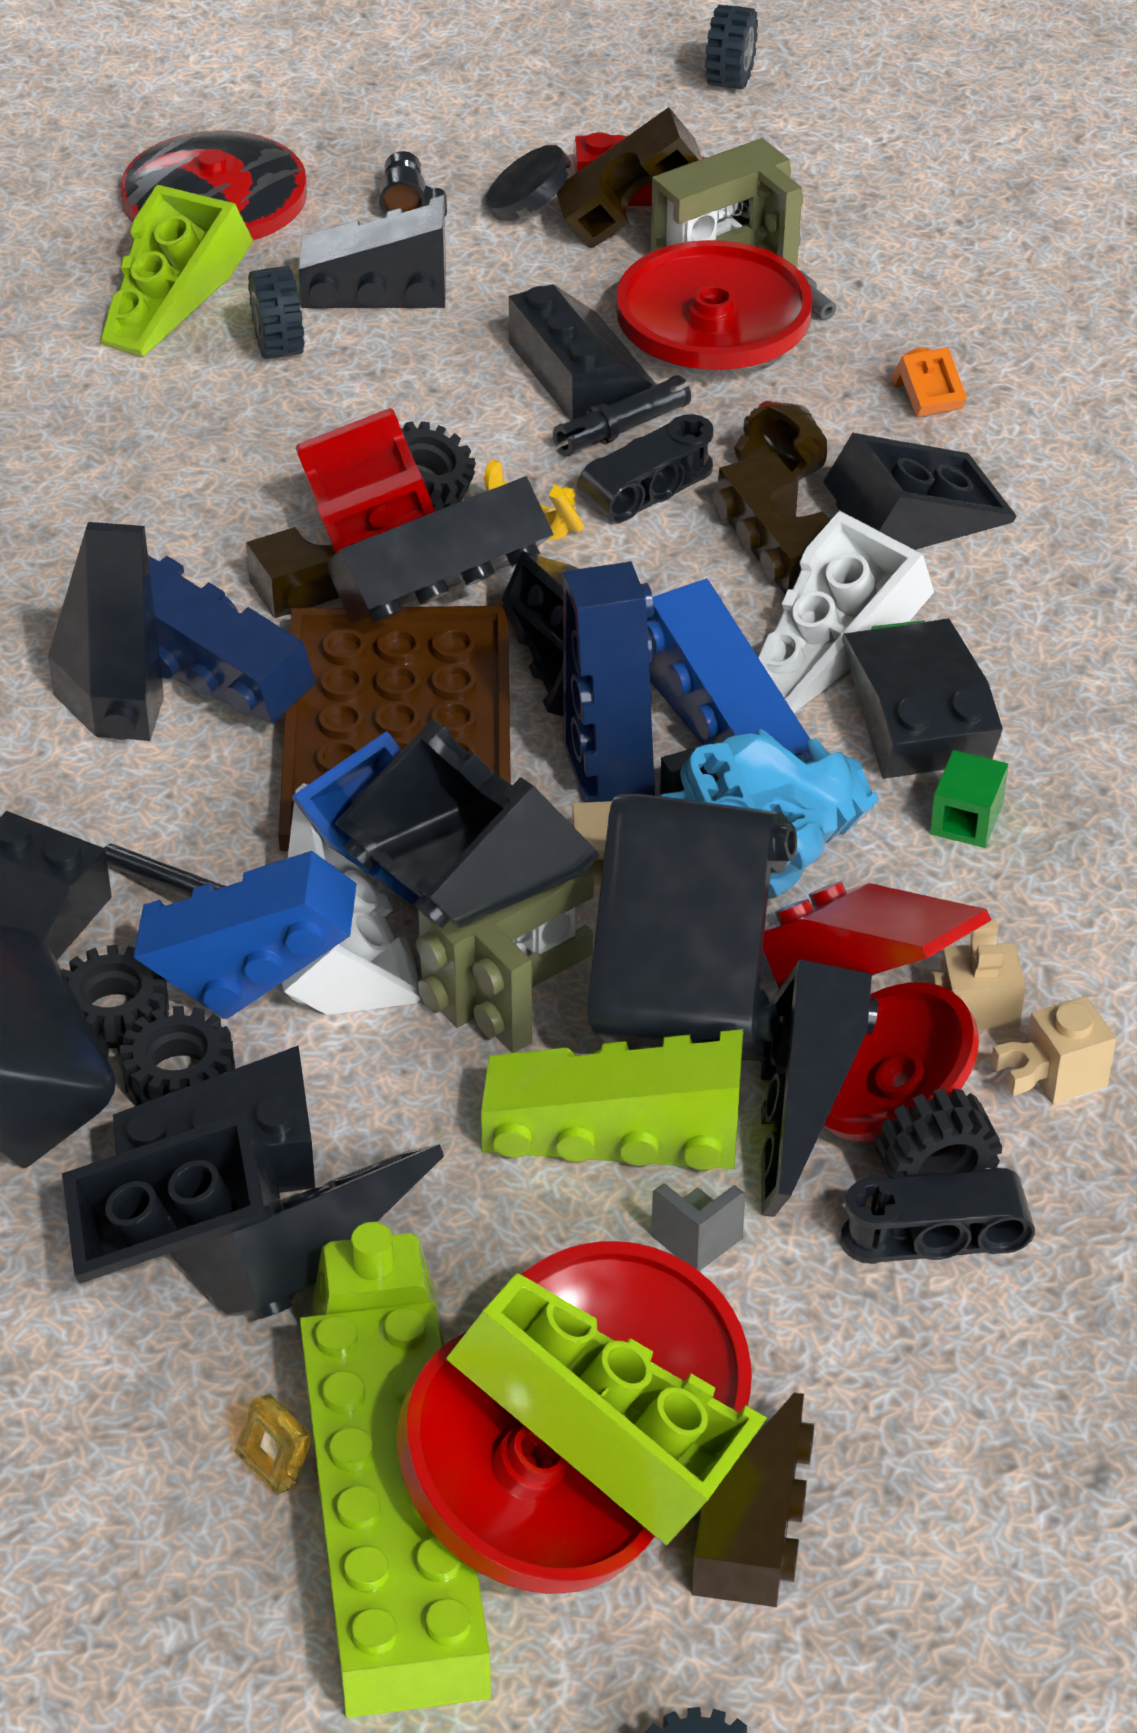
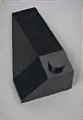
[48,522,164,741]
[761,959,878,1217]

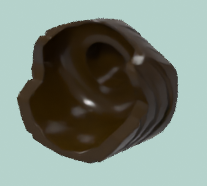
[734,401,827,481]

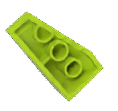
[101,185,253,357]

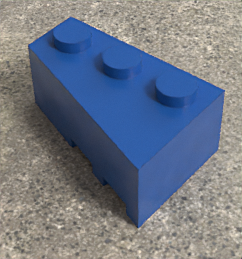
[133,851,357,1019]

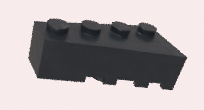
[324,476,554,624]

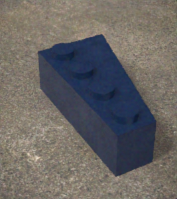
[148,555,316,723]
[563,561,655,803]

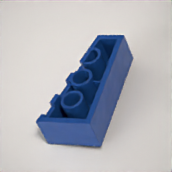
[647,578,811,761]

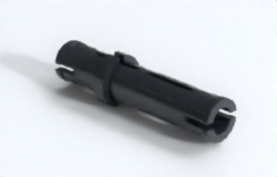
[553,375,692,456]

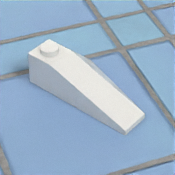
[758,511,934,713]
[281,783,422,1015]

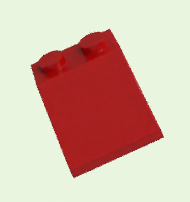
[763,881,991,989]

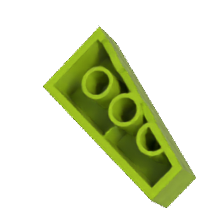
[481,1029,743,1170]

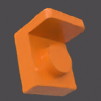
[891,347,967,417]

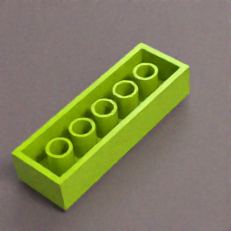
[300,1301,491,1718]

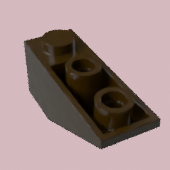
[692,1392,815,1607]

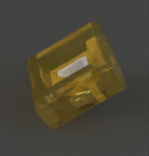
[234,1393,313,1495]

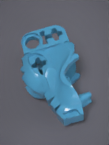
[660,729,878,898]

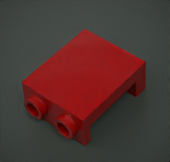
[295,408,435,553]

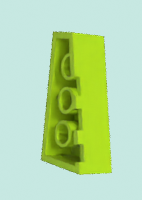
[446,1273,767,1546]

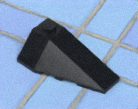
[170,1144,444,1319]

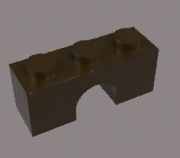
[556,107,702,248]
[713,452,830,595]
[246,527,340,618]

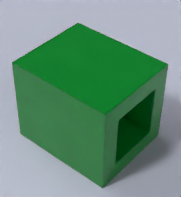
[930,750,1009,848]

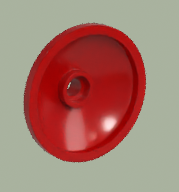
[823,982,979,1142]

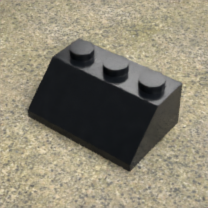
[508,284,657,421]
[62,1111,282,1284]

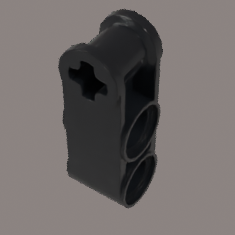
[576,414,714,524]
[840,1167,1035,1264]

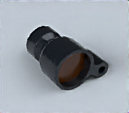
[379,151,447,216]

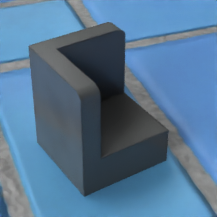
[651,1183,745,1271]

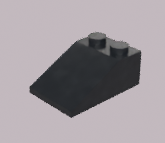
[823,432,1017,550]
[842,618,1003,779]
[0,811,112,961]

